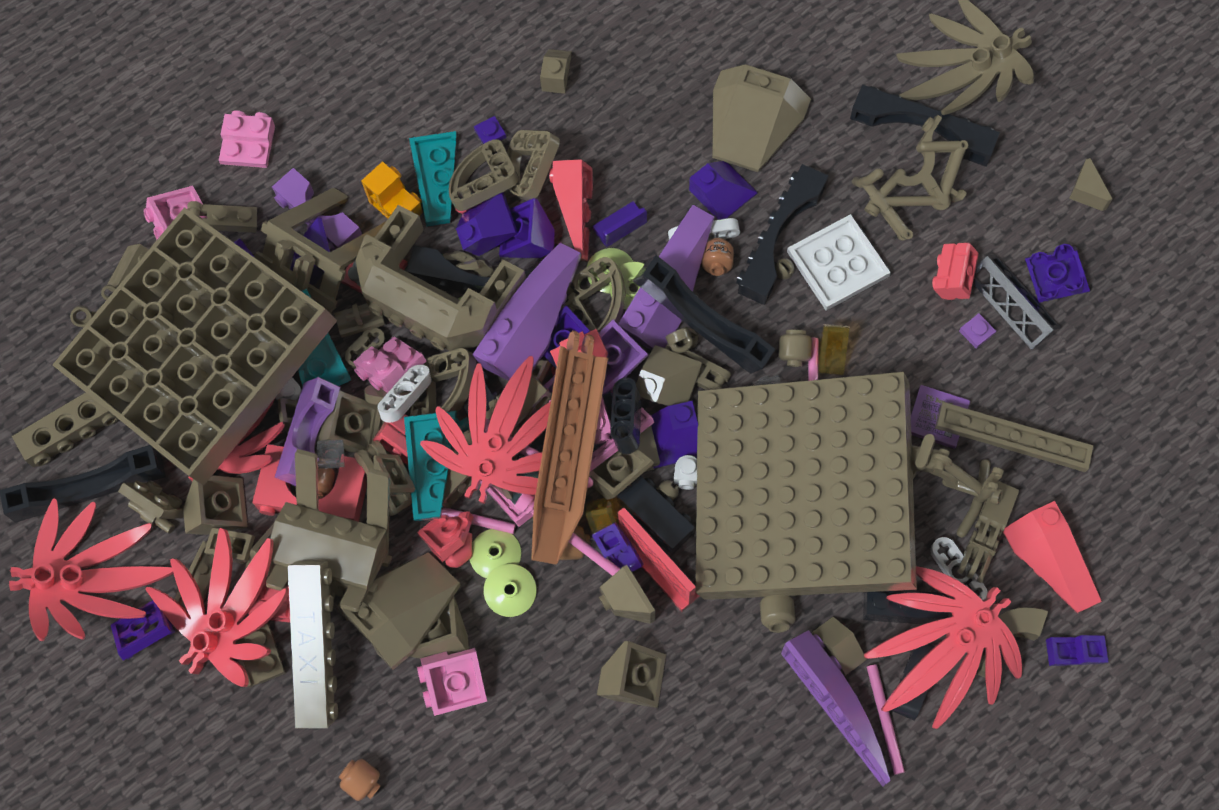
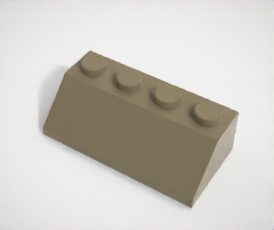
[270,502,386,589]

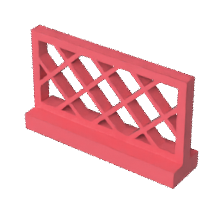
[618,508,699,612]

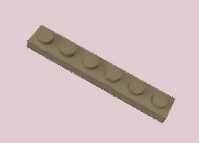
[935,402,1093,472]

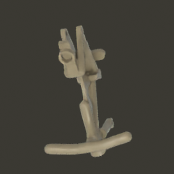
[852,115,968,241]
[912,434,1004,538]

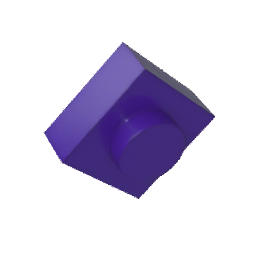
[474,116,506,144]

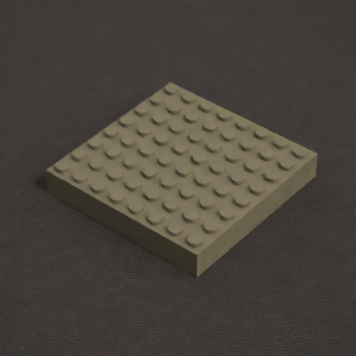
[53,207,337,485]
[696,372,917,600]

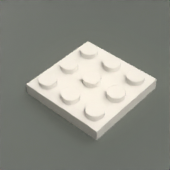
[787,214,891,311]

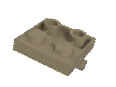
[118,481,184,534]

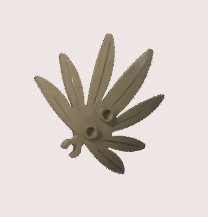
[897,0,1034,115]

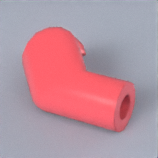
[445,533,472,568]

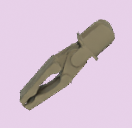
[957,481,1019,583]

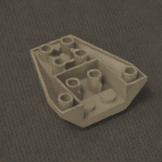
[712,65,811,172]
[333,552,461,670]

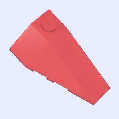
[549,160,593,261]
[1003,501,1102,613]

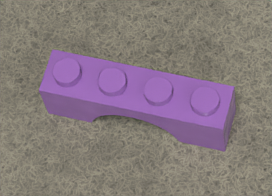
[272,168,362,252]
[275,377,340,486]

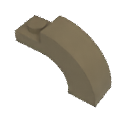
[977,608,1048,678]

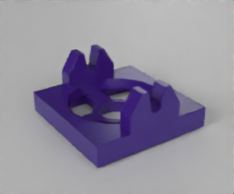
[111,600,175,661]

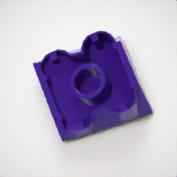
[1025,244,1090,303]

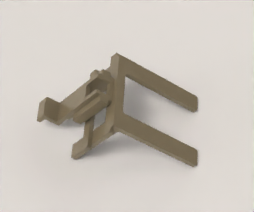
[254,188,386,314]
[266,449,392,612]

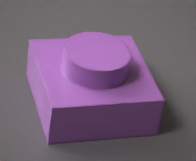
[959,314,996,349]

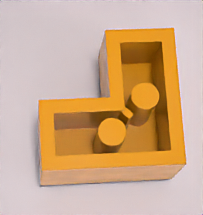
[361,161,423,219]

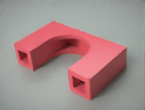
[252,444,367,522]

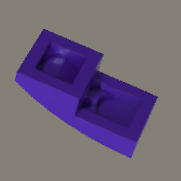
[592,522,644,572]
[1046,635,1108,666]

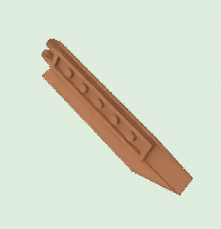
[531,330,608,565]

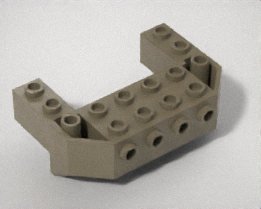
[355,205,526,351]

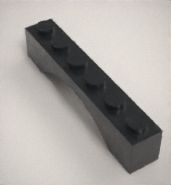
[850,84,1000,167]
[736,164,829,305]
[406,245,535,294]
[633,255,775,374]
[0,445,166,523]

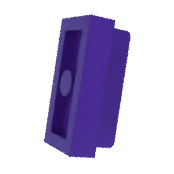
[593,201,647,248]

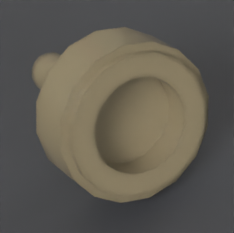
[665,326,693,353]

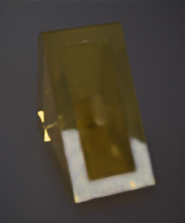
[818,324,850,375]
[585,498,618,533]

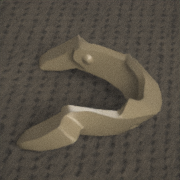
[442,250,494,277]

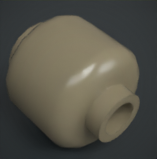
[779,330,812,367]
[760,595,796,633]

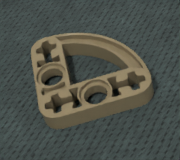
[505,130,560,201]
[449,139,519,211]
[560,257,626,332]
[410,348,476,416]

